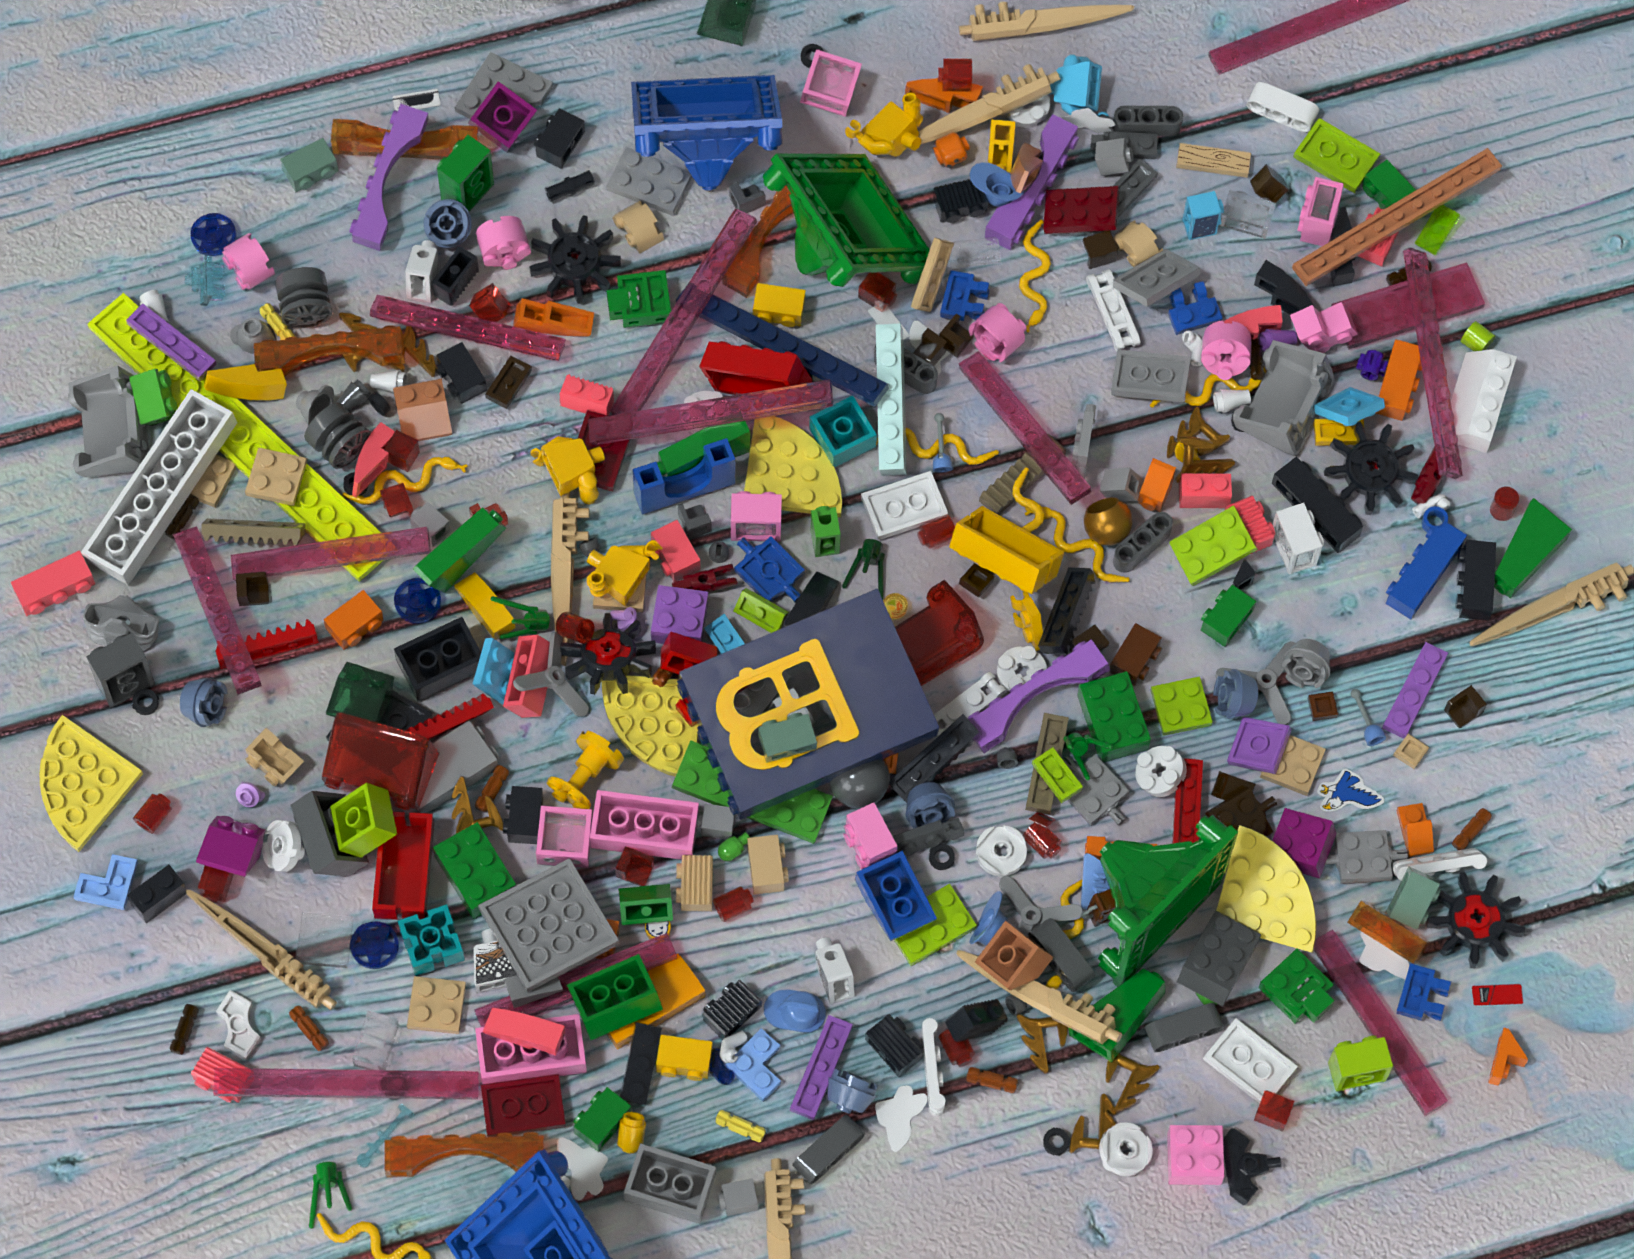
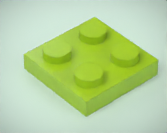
[1150,676,1213,736]

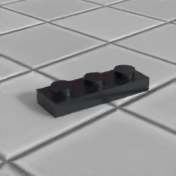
[620,1022,662,1105]

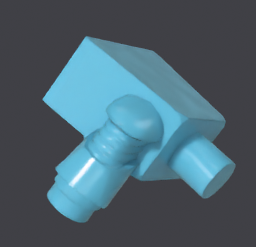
[1050,54,1109,117]

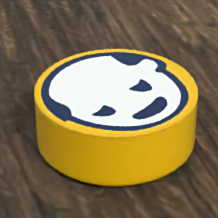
[645,921,671,942]

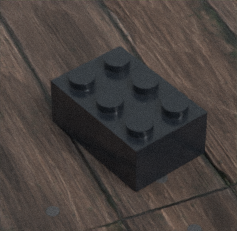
[394,617,481,702]

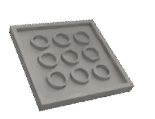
[478,858,619,992]

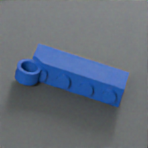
[1386,506,1467,620]

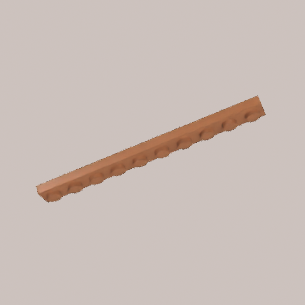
[1292,148,1502,286]

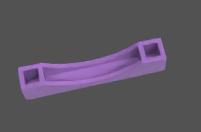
[349,104,428,251]
[985,114,1079,250]
[968,639,1110,754]

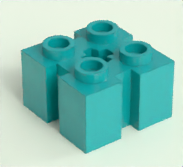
[398,904,465,977]

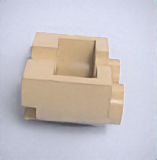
[612,201,664,254]
[1112,220,1163,267]
[245,728,304,786]

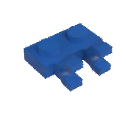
[940,270,990,321]
[1168,281,1223,335]
[1396,963,1451,1021]

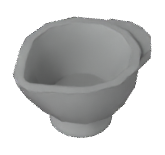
[230,318,276,354]
[296,385,334,425]

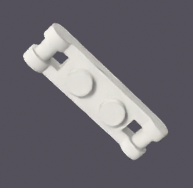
[1086,269,1140,352]
[932,672,1007,740]
[1391,848,1487,881]
[921,1018,946,1116]

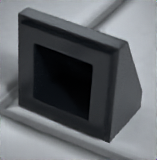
[1232,559,1255,590]

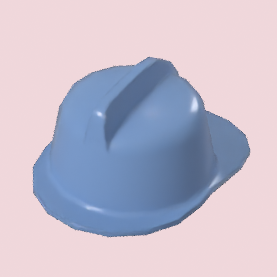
[969,162,1025,207]
[969,891,1009,946]
[764,990,826,1032]

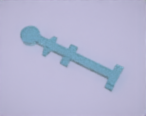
[357,1103,415,1168]

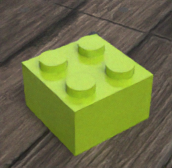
[330,783,397,858]
[1328,1036,1393,1092]

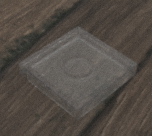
[296,912,354,968]

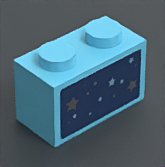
[1182,191,1224,240]

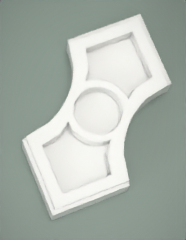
[216,990,261,1060]

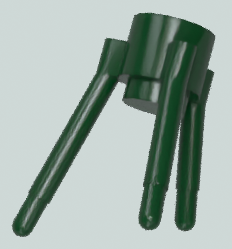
[842,539,885,600]

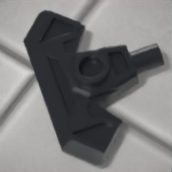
[1223,1128,1281,1206]

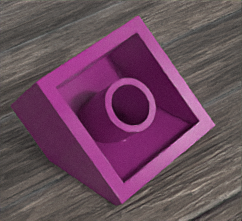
[196,816,266,877]

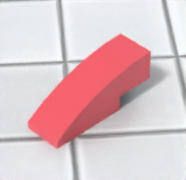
[1224,305,1283,339]
[352,422,396,498]
[483,1008,565,1056]

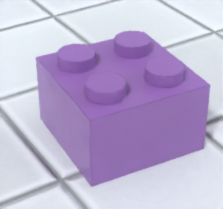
[651,585,708,644]

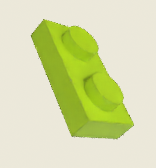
[733,588,789,633]
[1032,747,1083,804]

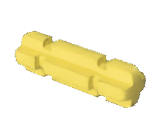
[259,303,295,345]
[715,1110,766,1143]

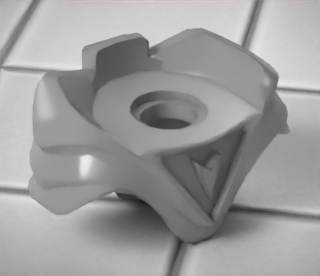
[83,595,159,652]

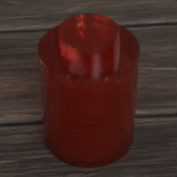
[1490,486,1519,521]
[917,514,955,549]
[555,612,595,644]
[133,793,172,834]
[1022,822,1062,859]
[713,886,754,922]
[938,1029,975,1067]

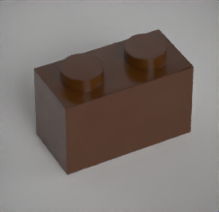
[1109,623,1163,686]

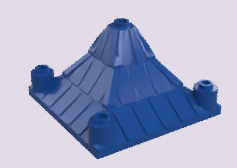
[631,75,783,190]
[445,1149,612,1259]

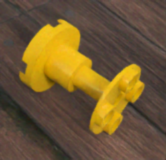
[547,731,624,809]

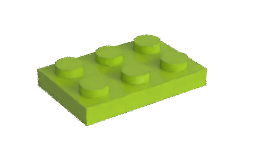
[1293,118,1380,193]
[1169,505,1258,586]
[894,883,977,966]

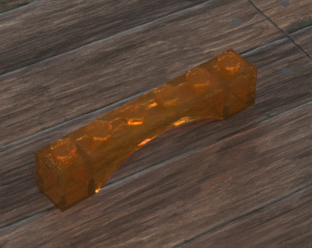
[331,119,479,159]
[721,186,794,298]
[254,325,406,377]
[385,1132,545,1178]

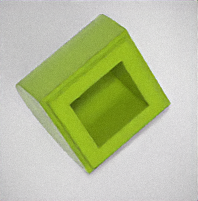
[1460,321,1496,351]

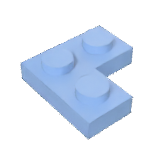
[73,854,138,910]
[725,1028,781,1102]

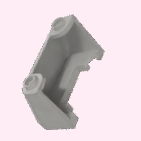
[1233,340,1334,456]
[68,366,151,477]

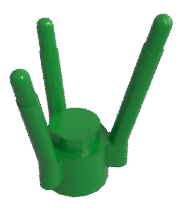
[490,596,550,639]
[1063,733,1113,781]
[309,1162,352,1229]

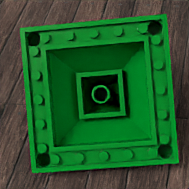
[763,153,930,287]
[1098,815,1238,987]

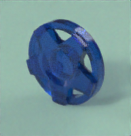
[190,213,237,256]
[394,578,441,623]
[350,921,399,969]

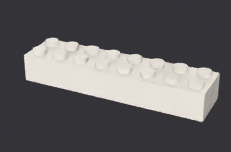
[81,389,237,586]

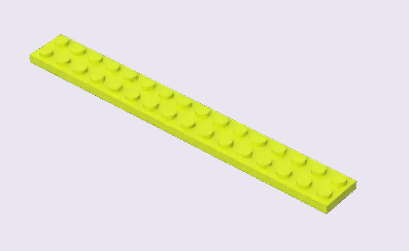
[87,292,395,582]

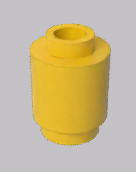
[617,1112,646,1153]

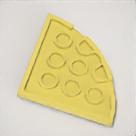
[744,412,842,518]
[602,675,699,777]
[39,715,143,852]
[1216,825,1317,953]

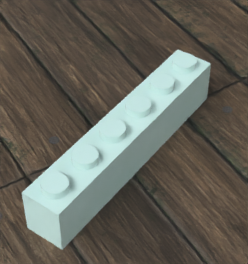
[876,323,907,476]

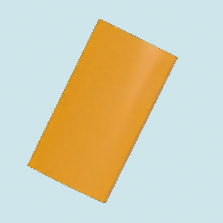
[607,954,706,1050]

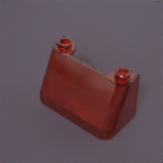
[895,579,984,686]
[321,713,439,810]

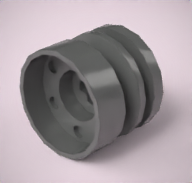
[275,267,332,328]
[304,402,371,469]

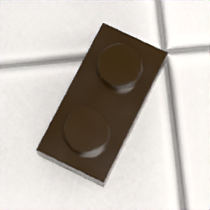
[485,355,532,409]

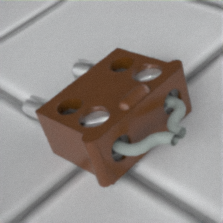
[1081,889,1115,927]

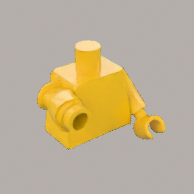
[845,93,923,157]
[530,436,605,505]
[587,540,663,606]

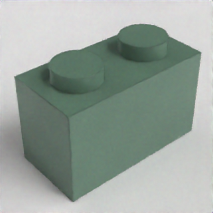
[280,138,338,192]
[758,713,817,763]
[1386,866,1441,930]

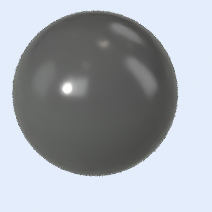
[829,759,890,809]

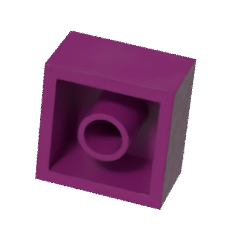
[468,81,537,152]
[1272,808,1337,879]

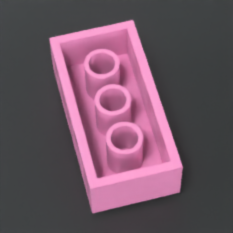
[590,790,699,860]
[475,1014,587,1085]

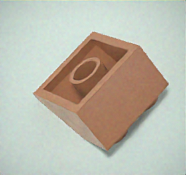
[393,379,452,444]
[975,921,1054,991]

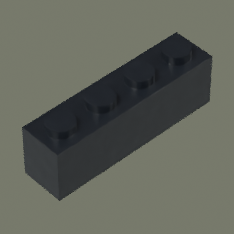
[1272,456,1363,553]

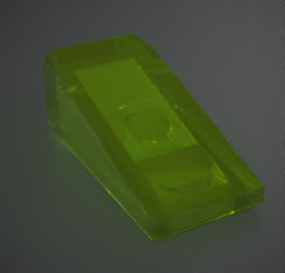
[1414,205,1460,256]

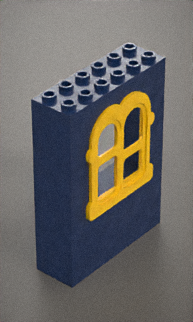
[677,588,940,820]

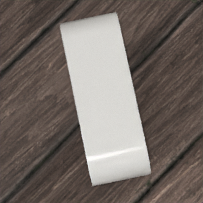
[1246,82,1319,132]

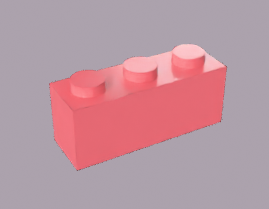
[11,550,95,616]
[503,635,550,718]

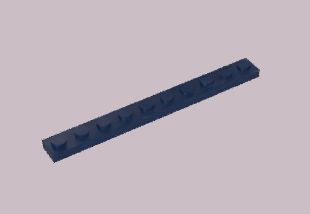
[675,282,889,407]

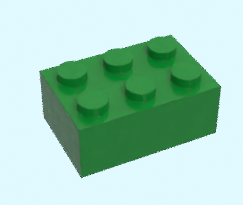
[437,135,494,212]
[1077,671,1151,763]
[433,822,516,919]
[567,954,663,1040]

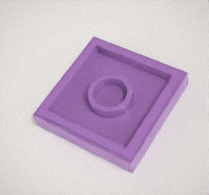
[1227,717,1292,774]

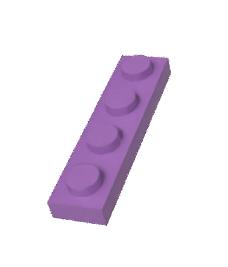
[126,303,217,381]
[1382,642,1448,739]
[790,1015,853,1120]

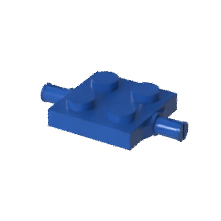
[734,536,805,603]

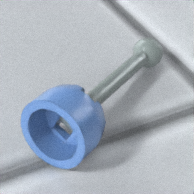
[933,413,953,473]
[1350,689,1386,746]

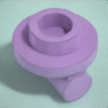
[610,607,637,631]
[236,782,265,807]

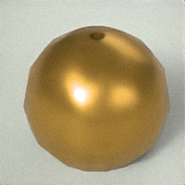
[1083,497,1132,546]

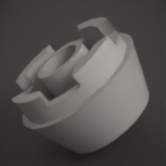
[1281,639,1330,688]

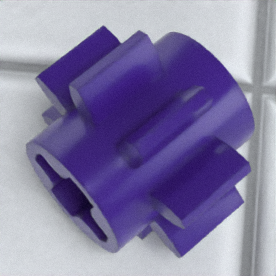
[1356,350,1388,380]

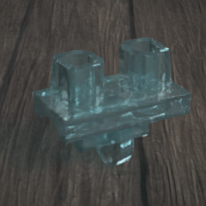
[185,255,225,306]

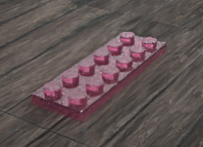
[1331,262,1485,350]

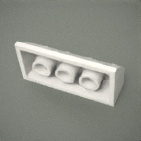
[1439,349,1517,453]

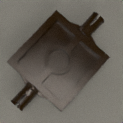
[1205,787,1277,836]

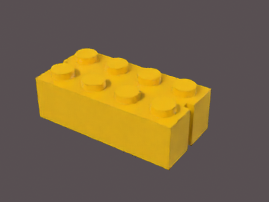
[949,506,1065,594]

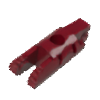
[1411,444,1453,504]
[672,564,738,593]

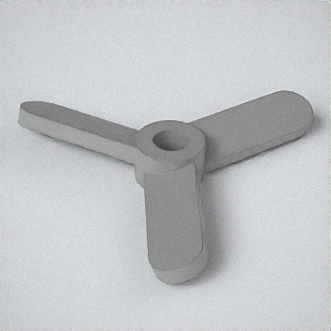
[513,631,589,717]
[1215,641,1296,725]
[999,876,1083,937]

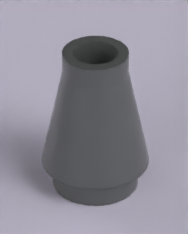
[335,379,371,411]

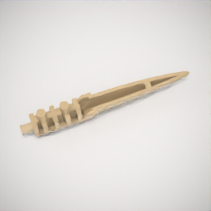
[959,2,1134,41]
[918,64,1060,144]
[551,492,590,666]
[1469,562,1634,646]
[186,890,337,1010]
[957,950,1122,1044]
[764,1158,806,1259]

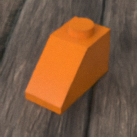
[1137,458,1176,512]

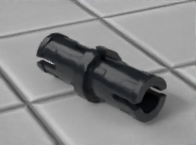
[545,170,595,202]

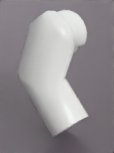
[1182,330,1202,366]
[1412,494,1450,518]
[720,1031,747,1063]

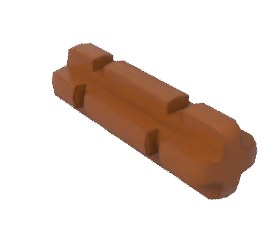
[652,665,673,687]
[475,765,509,812]
[1452,808,1492,850]
[289,1005,329,1051]
[966,1067,1018,1093]

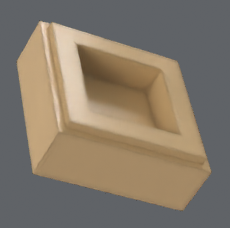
[1393,734,1429,769]

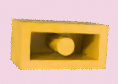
[753,283,806,327]
[656,1035,713,1081]

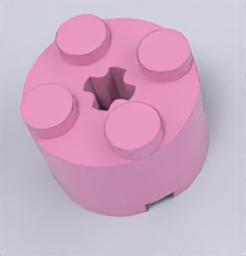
[476,216,531,270]
[222,233,275,290]
[969,303,1026,362]
[1201,321,1251,380]

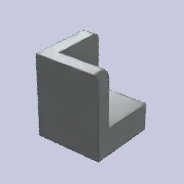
[729,182,766,216]
[678,503,712,539]

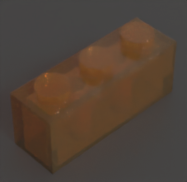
[1347,900,1430,964]

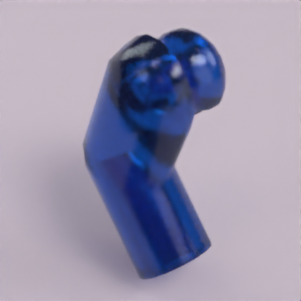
[709,1048,735,1085]

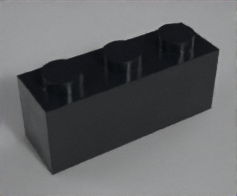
[1455,540,1496,621]

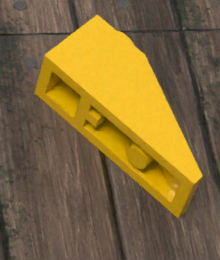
[987,120,1015,173]

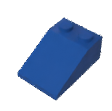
[855,851,937,941]

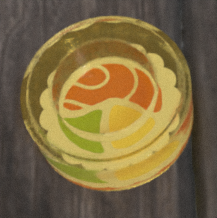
[883,593,908,620]

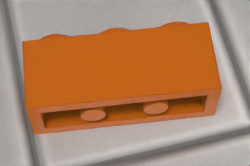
[1375,339,1426,421]

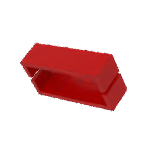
[699,341,812,406]
[372,812,435,920]

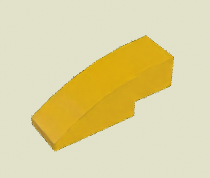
[204,364,287,400]
[454,572,516,640]

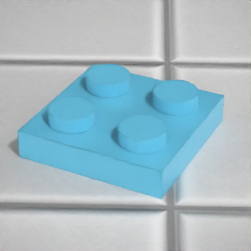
[1314,387,1385,426]
[473,638,515,705]

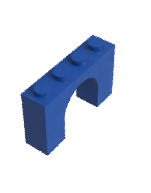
[632,438,736,515]

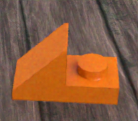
[1396,803,1434,858]
[1488,1028,1528,1086]

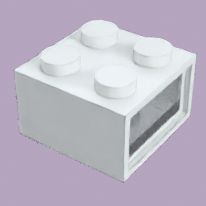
[1272,503,1324,574]

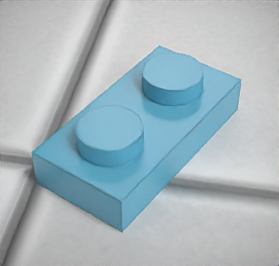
[704,614,745,654]

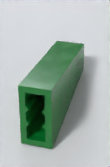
[657,411,750,477]
[1494,498,1572,599]
[413,507,507,593]
[1068,968,1166,1063]

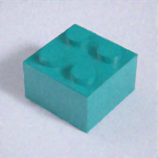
[809,396,877,468]

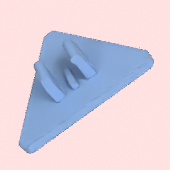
[1081,853,1109,910]

